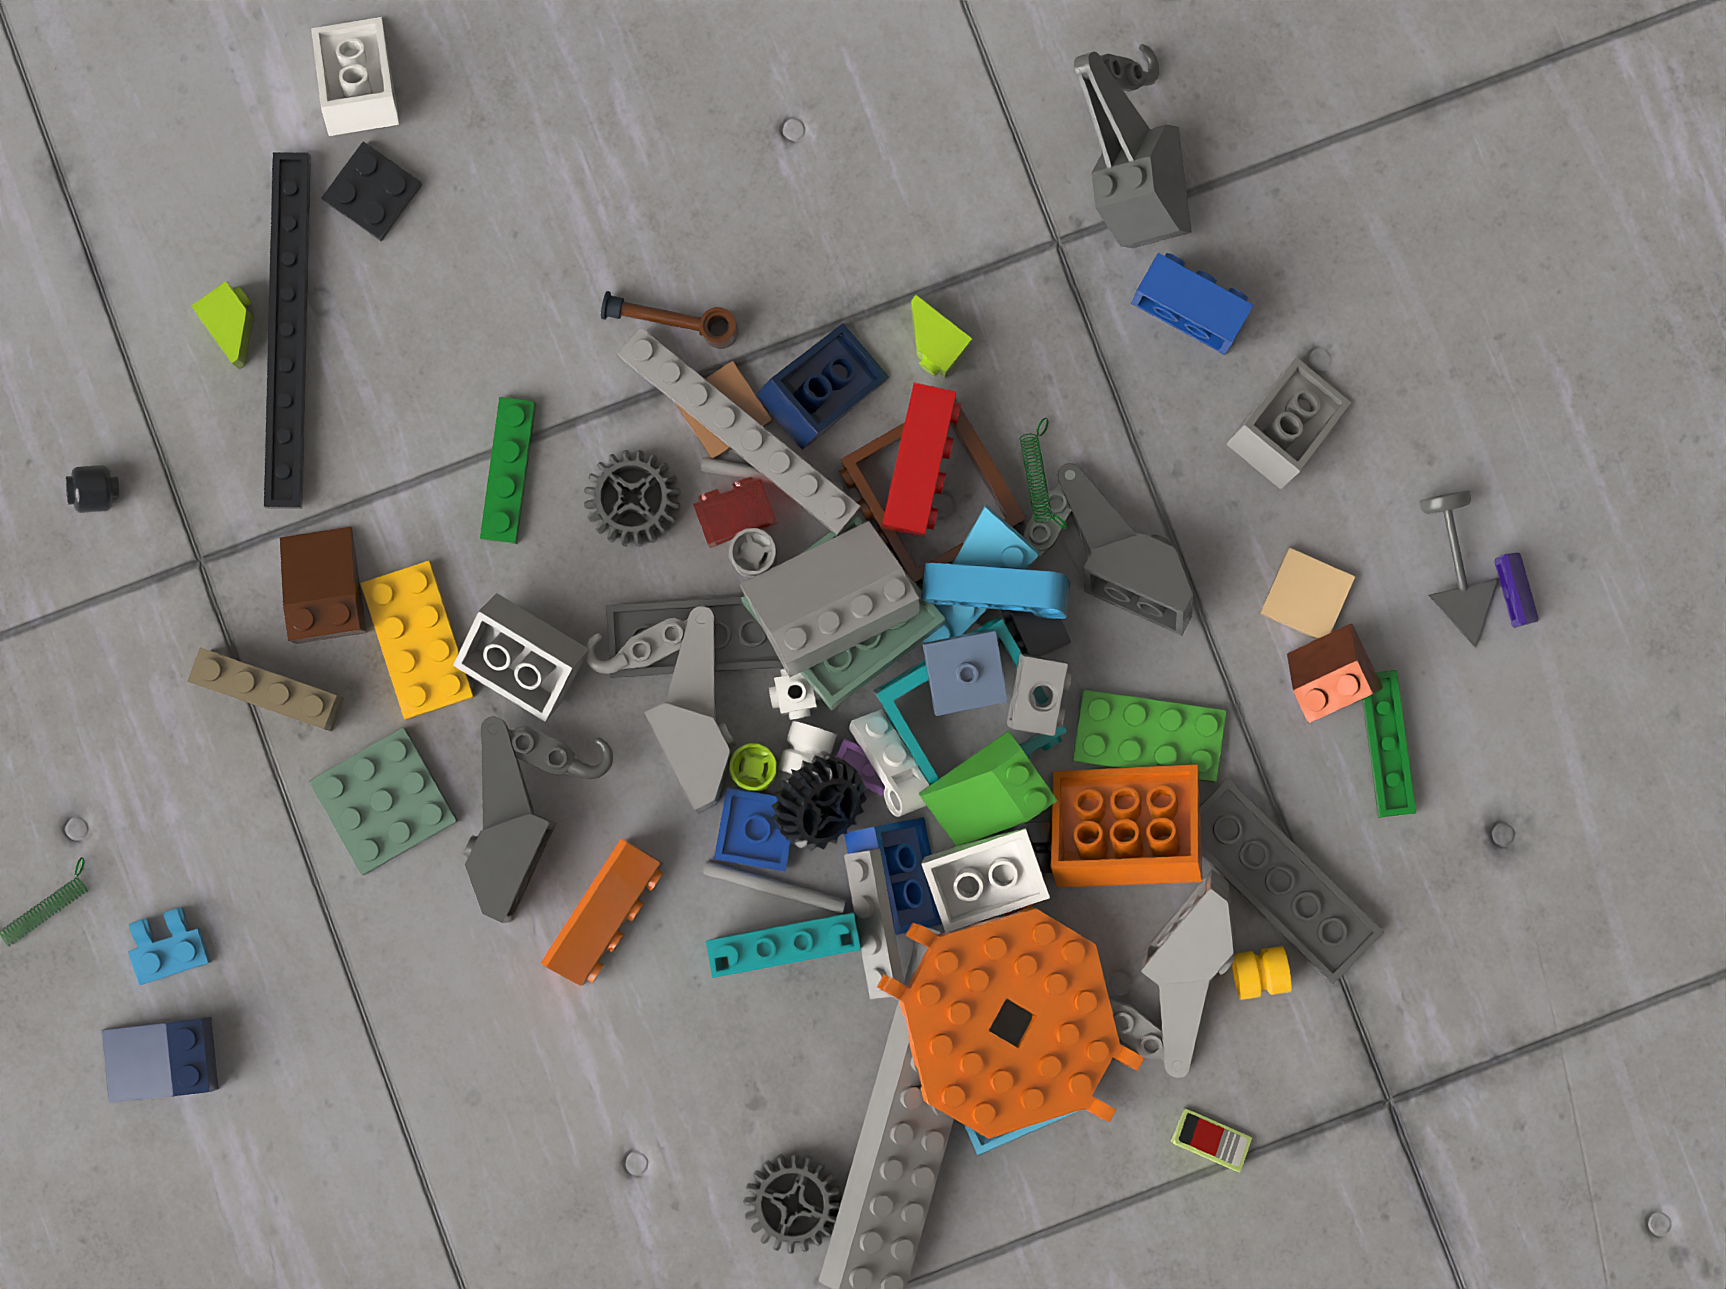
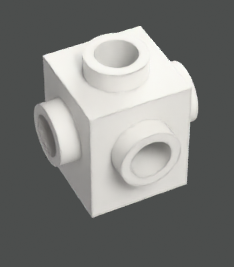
[769,669,822,720]

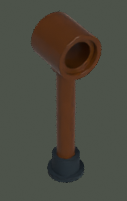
[601,291,739,349]

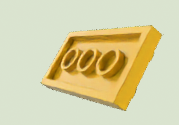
[360,560,475,720]

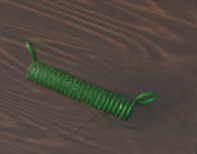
[1020,418,1068,529]
[0,857,88,947]

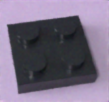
[321,141,422,242]

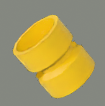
[1232,946,1292,1000]

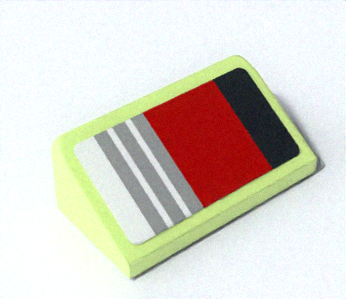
[1171,1108,1252,1173]

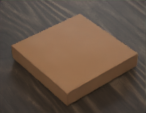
[675,361,772,459]

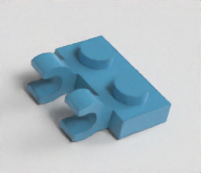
[128,907,211,986]

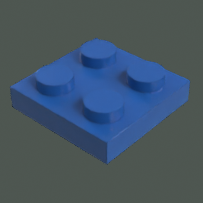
[714,788,791,872]

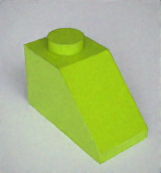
[191,281,254,369]
[911,295,972,378]

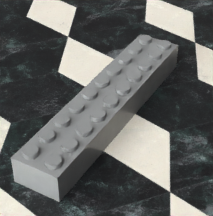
[819,927,954,1289]

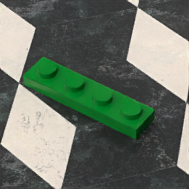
[480,397,536,544]
[1362,670,1416,818]

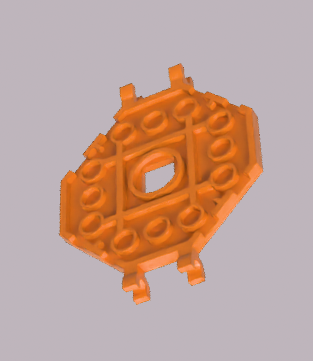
[877,907,1144,1139]

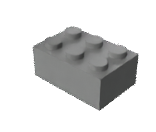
[453,593,589,722]

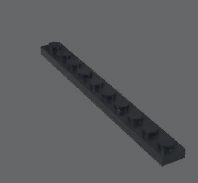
[264,152,311,509]

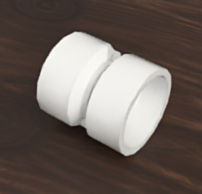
[777,721,837,775]

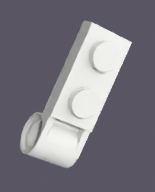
[849,709,929,817]

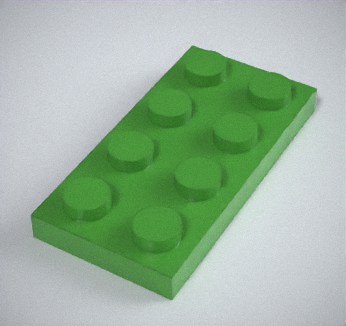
[1072,689,1226,782]

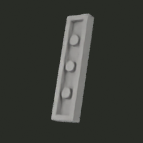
[844,848,904,999]

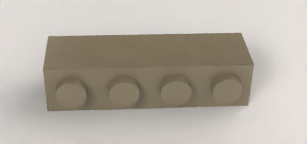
[187,647,344,732]

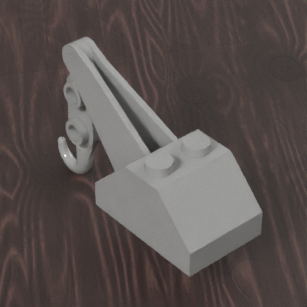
[585,606,735,814]
[1109,870,1236,1078]

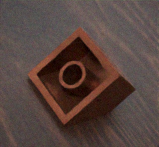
[1287,623,1383,723]

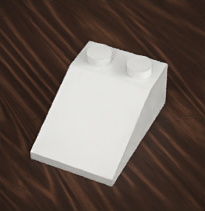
[311,17,399,136]
[922,828,1050,932]

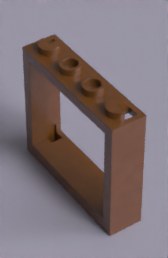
[839,398,1026,585]

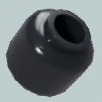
[66,465,119,513]

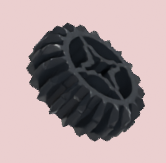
[772,754,867,851]

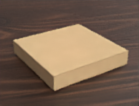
[1259,548,1355,639]

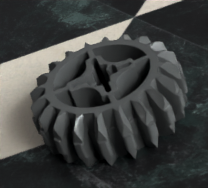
[584,450,681,547]
[743,1153,841,1254]

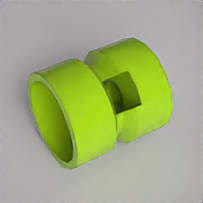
[729,743,778,792]

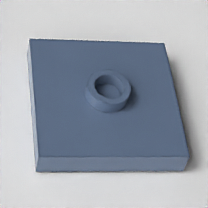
[922,629,1008,716]

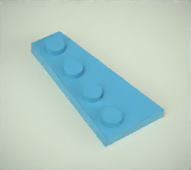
[923,503,1039,643]

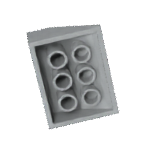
[740,521,919,678]

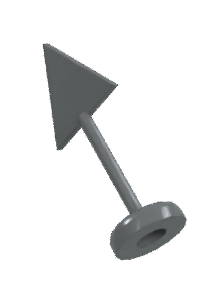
[1420,490,1497,647]

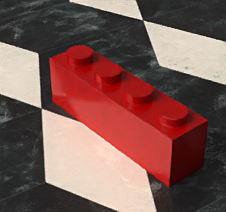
[882,382,961,537]

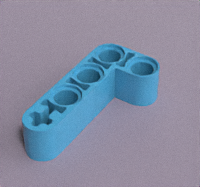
[921,563,1071,619]

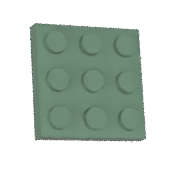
[309,727,458,875]

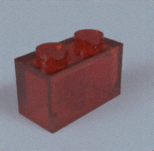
[693,477,777,548]

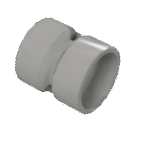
[729,528,777,579]

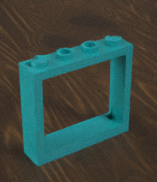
[873,617,1067,786]
[706,912,861,978]

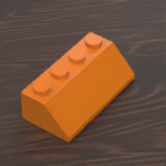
[540,839,664,986]

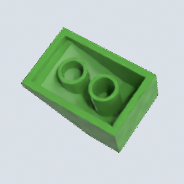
[919,731,1058,846]

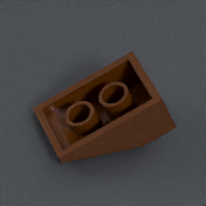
[280,527,367,644]

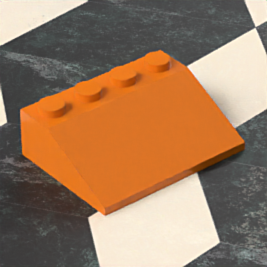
[1051,764,1202,888]

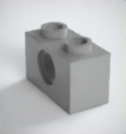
[1007,653,1072,736]

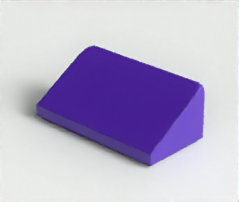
[1494,553,1539,628]

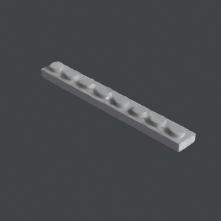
[618,327,861,536]

